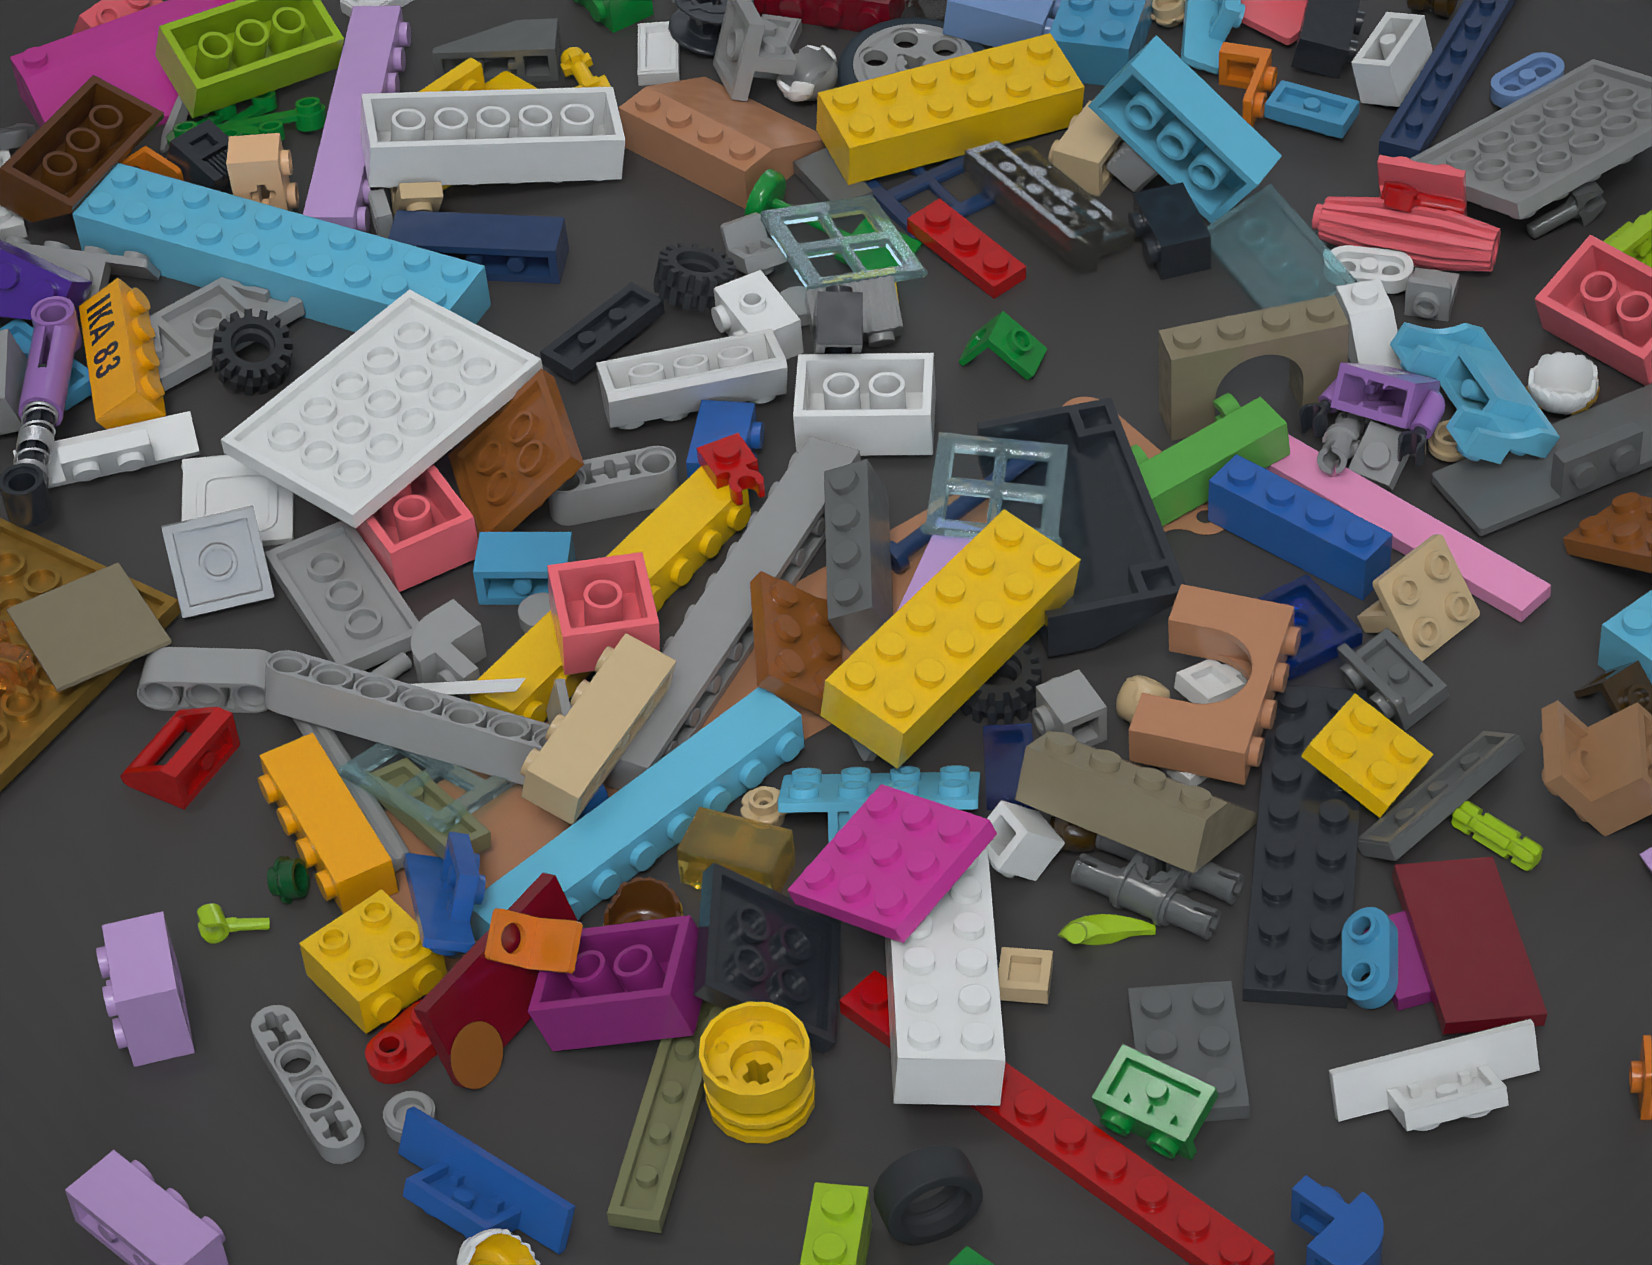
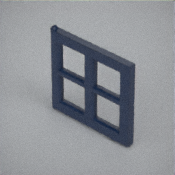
[864,152,1016,240]

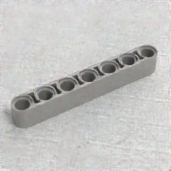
[265,650,550,785]

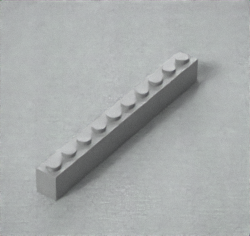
[602,436,861,790]

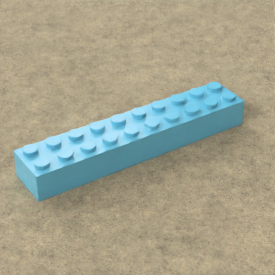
[72,163,491,332]

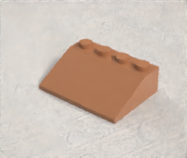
[618,77,826,209]

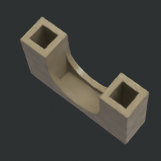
[1158,295,1349,441]

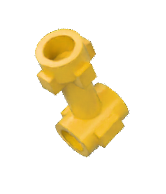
[560,47,611,88]

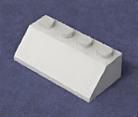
[596,328,787,429]

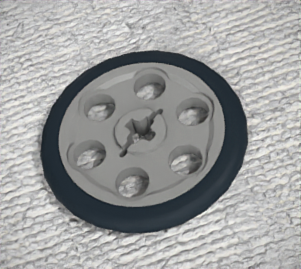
[837,17,985,87]

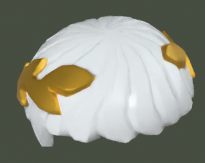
[1526,352,1600,415]

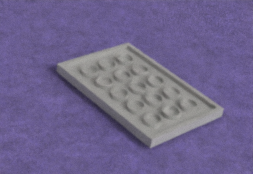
[1410,59,1652,219]

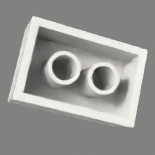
[793,353,936,456]

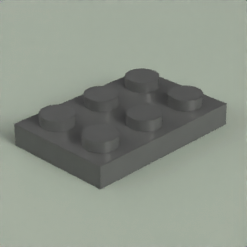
[1128,981,1250,1122]

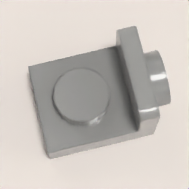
[1404,267,1459,322]

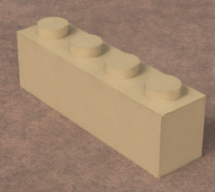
[520,633,676,825]

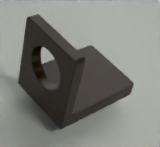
[1573,660,1652,715]

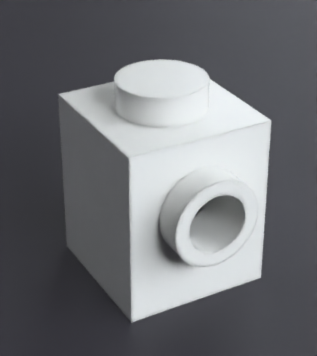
[987,800,1065,881]

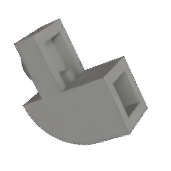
[410,599,487,702]

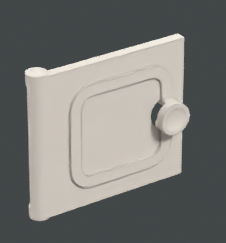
[181,455,294,546]

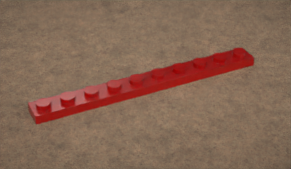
[839,970,1275,1265]

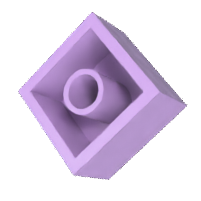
[96,911,195,1067]

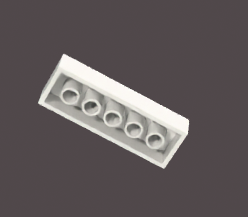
[360,87,625,188]
[885,847,1005,1106]

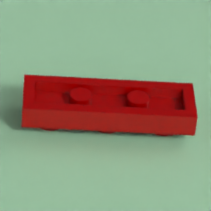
[907,198,1026,299]

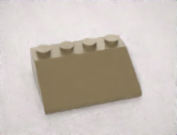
[1015,731,1258,874]

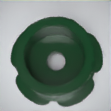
[267,856,310,905]

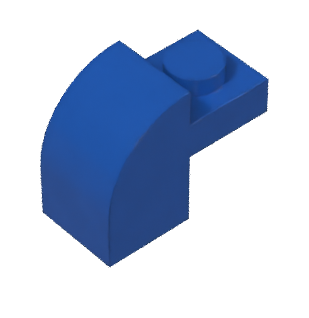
[1291,1175,1384,1265]

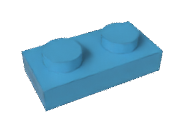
[1264,80,1360,139]

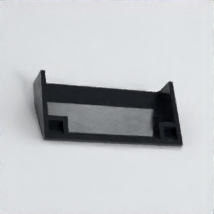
[977,398,1186,657]

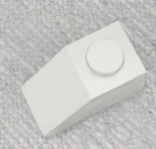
[1336,278,1403,370]

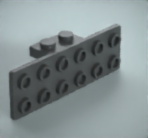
[1432,383,1652,536]

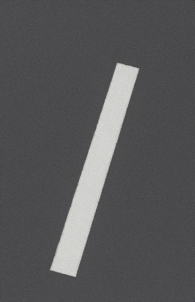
[411,678,526,695]

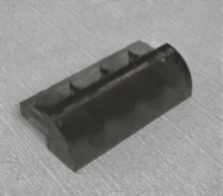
[963,141,1136,272]

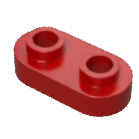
[365,1000,437,1084]

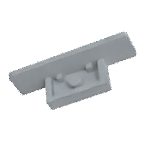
[5,236,161,301]

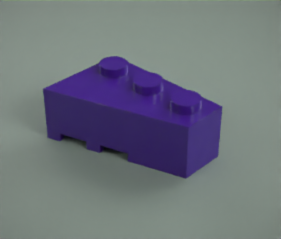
[0,239,93,320]

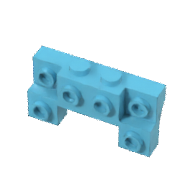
[1390,322,1560,464]

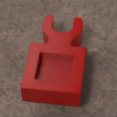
[696,433,765,506]

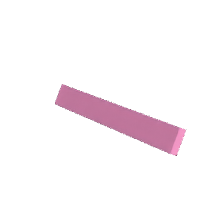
[1265,434,1551,622]

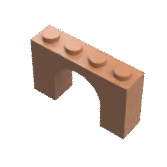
[1128,584,1301,785]

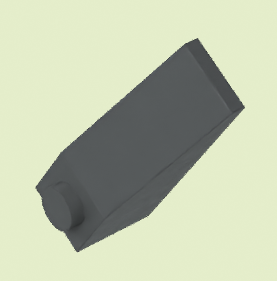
[432,18,562,83]

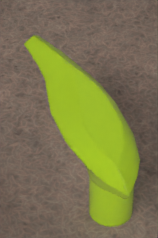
[1057,914,1156,945]

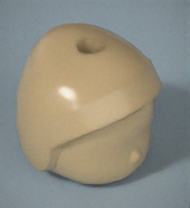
[1116,675,1170,723]

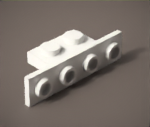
[13,411,200,489]
[1329,1019,1540,1131]

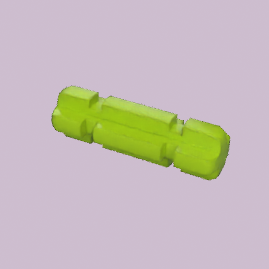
[1451,801,1543,871]

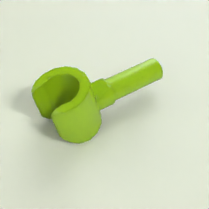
[197,903,270,944]

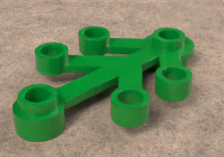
[166,91,327,145]

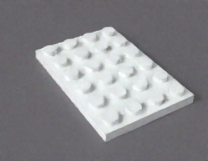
[221,289,543,528]

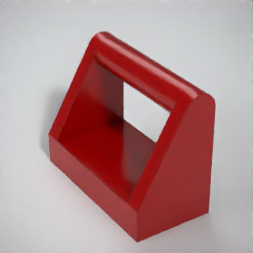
[120,706,240,810]

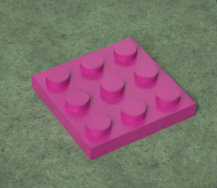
[787,784,997,943]

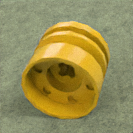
[698,1002,816,1144]

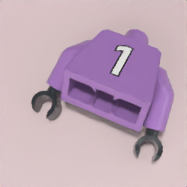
[1299,362,1445,466]

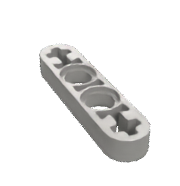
[251,1005,365,1164]

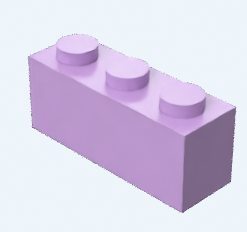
[65,1150,229,1265]

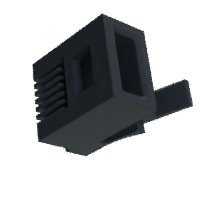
[167,119,233,195]

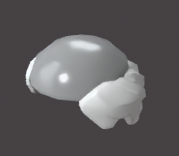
[776,45,838,102]

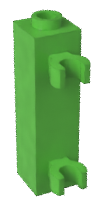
[1131,393,1290,526]

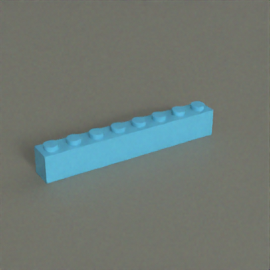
[470,687,805,941]

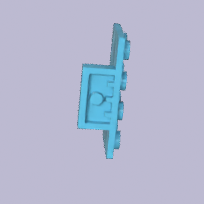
[777,765,980,842]

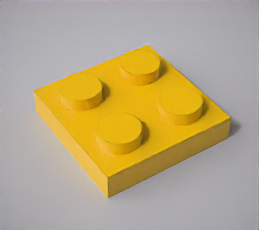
[1301,694,1433,818]

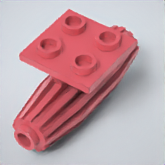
[1312,155,1501,272]

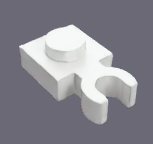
[1174,659,1248,704]

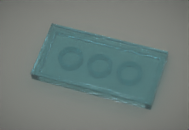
[1207,184,1358,310]

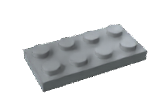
[264,520,419,671]

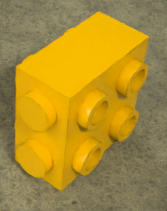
[299,889,447,1034]

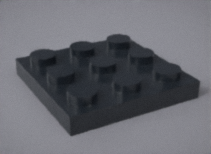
[693,862,841,1054]

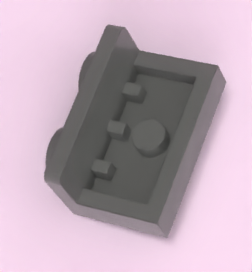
[1337,628,1451,731]

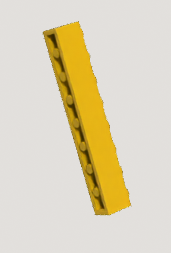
[469,466,751,723]

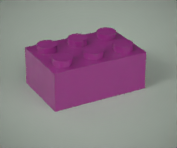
[528,915,703,1051]

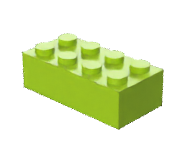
[155,0,344,118]

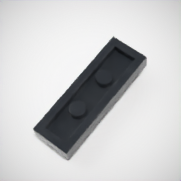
[540,282,665,383]

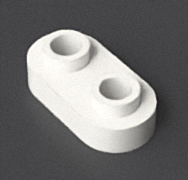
[1325,245,1414,294]

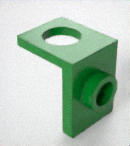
[958,311,1047,380]

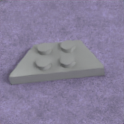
[150,277,305,391]

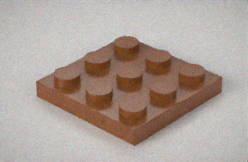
[448,369,584,538]

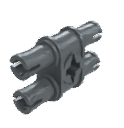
[1071,834,1245,940]

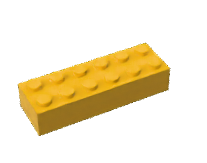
[816,33,1085,185]
[820,509,1081,769]

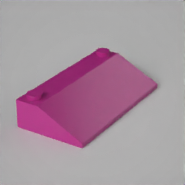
[10,0,236,127]

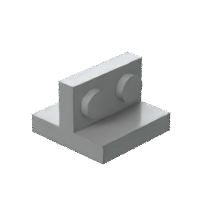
[713,0,798,101]
[161,505,274,618]

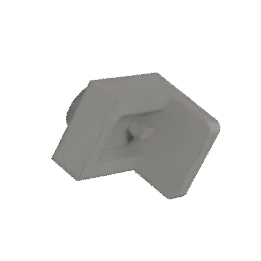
[720,212,787,275]
[1348,421,1415,491]

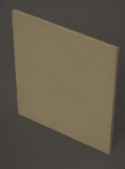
[6,562,172,692]

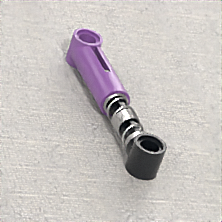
[0,296,83,527]

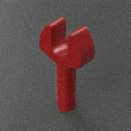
[1381,181,1465,215]

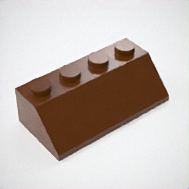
[0,75,164,223]

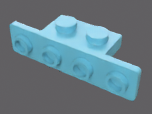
[1181,0,1245,74]

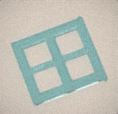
[760,195,928,291]
[921,432,1068,546]
[337,743,517,833]

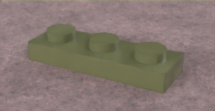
[366,757,491,859]

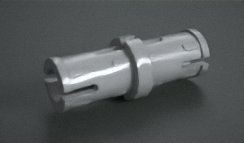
[1317,411,1365,474]

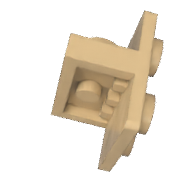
[1357,534,1480,661]

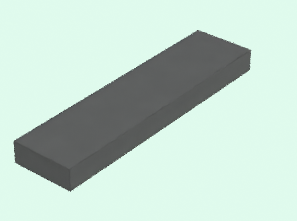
[1357,731,1526,861]

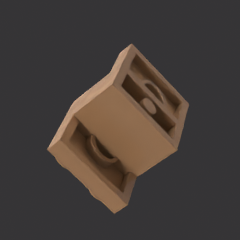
[1540,700,1652,837]

